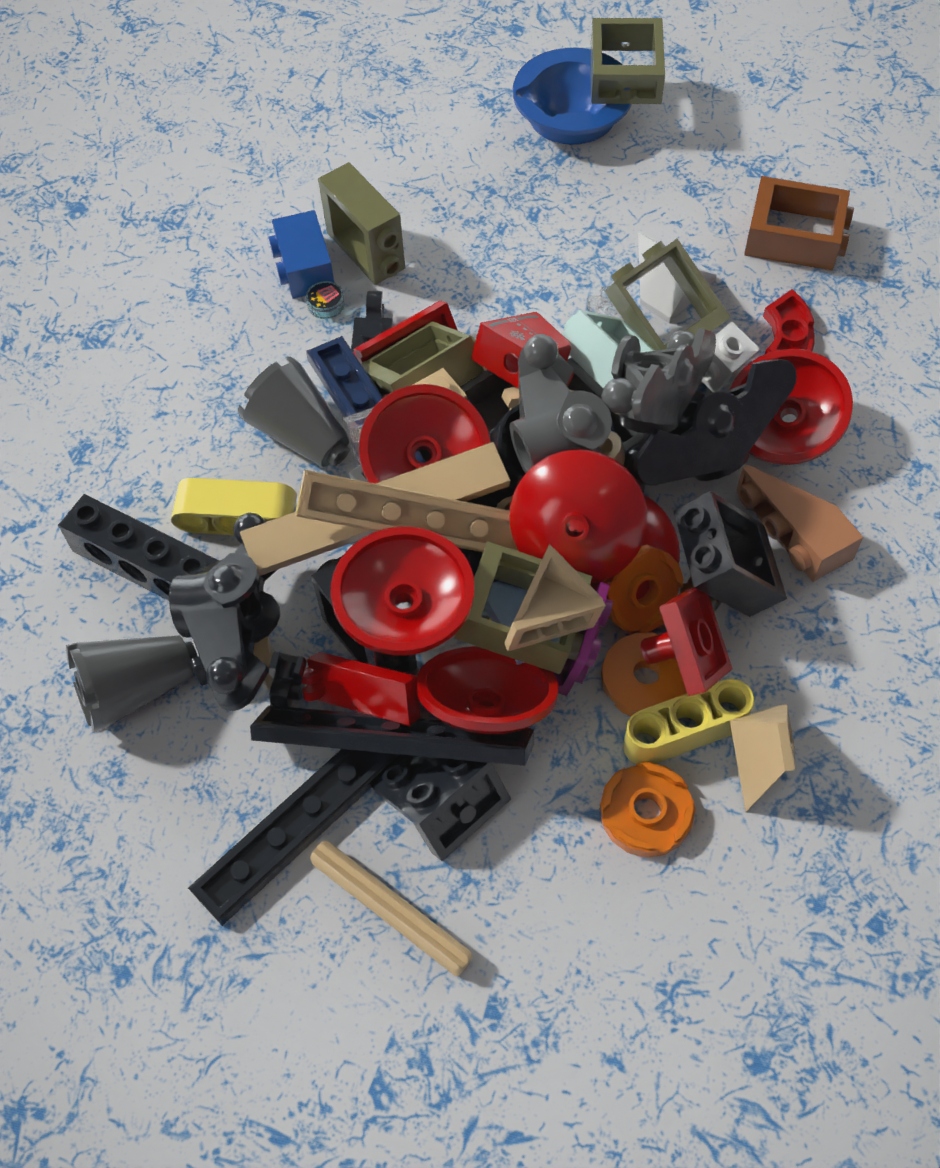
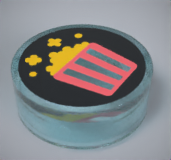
[306,281,345,319]

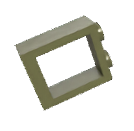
[591,18,665,104]
[318,162,405,285]
[604,238,731,351]
[361,321,484,398]
[454,541,592,674]

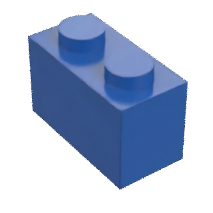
[268,210,335,299]

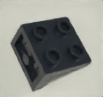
[371,755,511,861]

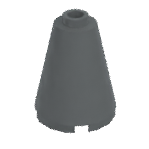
[238,356,350,467]
[66,635,198,733]

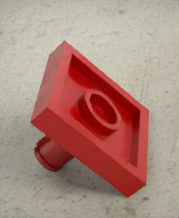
[641,587,733,696]

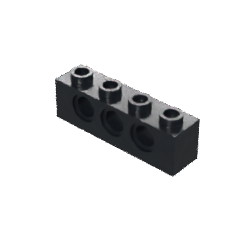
[58,494,220,601]

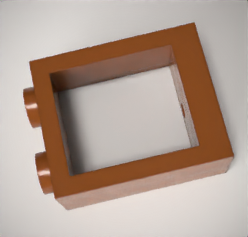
[744,176,854,271]

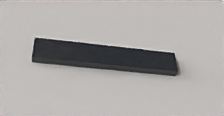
[250,705,534,766]
[188,749,404,926]

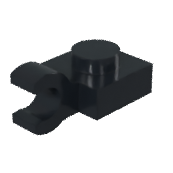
[351,291,393,352]
[268,651,307,707]

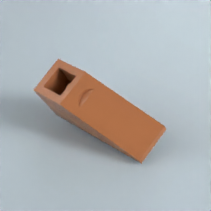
[736,465,864,582]

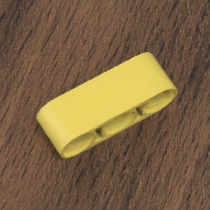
[171,478,297,535]
[623,679,754,764]

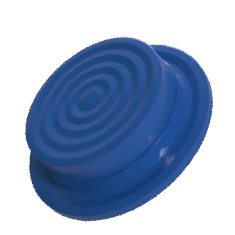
[513,47,632,145]

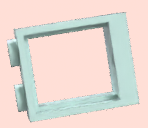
[562,310,655,389]

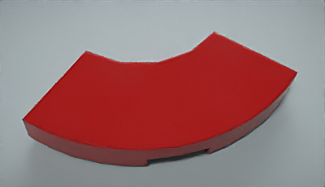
[763,289,815,354]

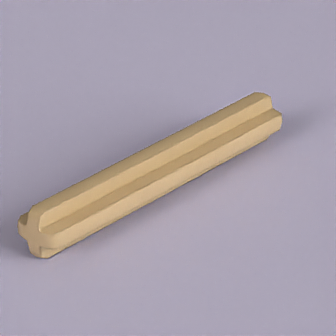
[310,841,472,976]

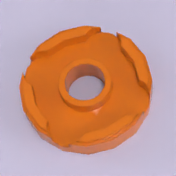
[602,545,683,633]
[601,633,687,716]
[599,762,696,857]

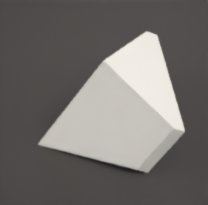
[638,232,717,323]

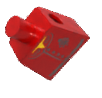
[471,312,573,388]

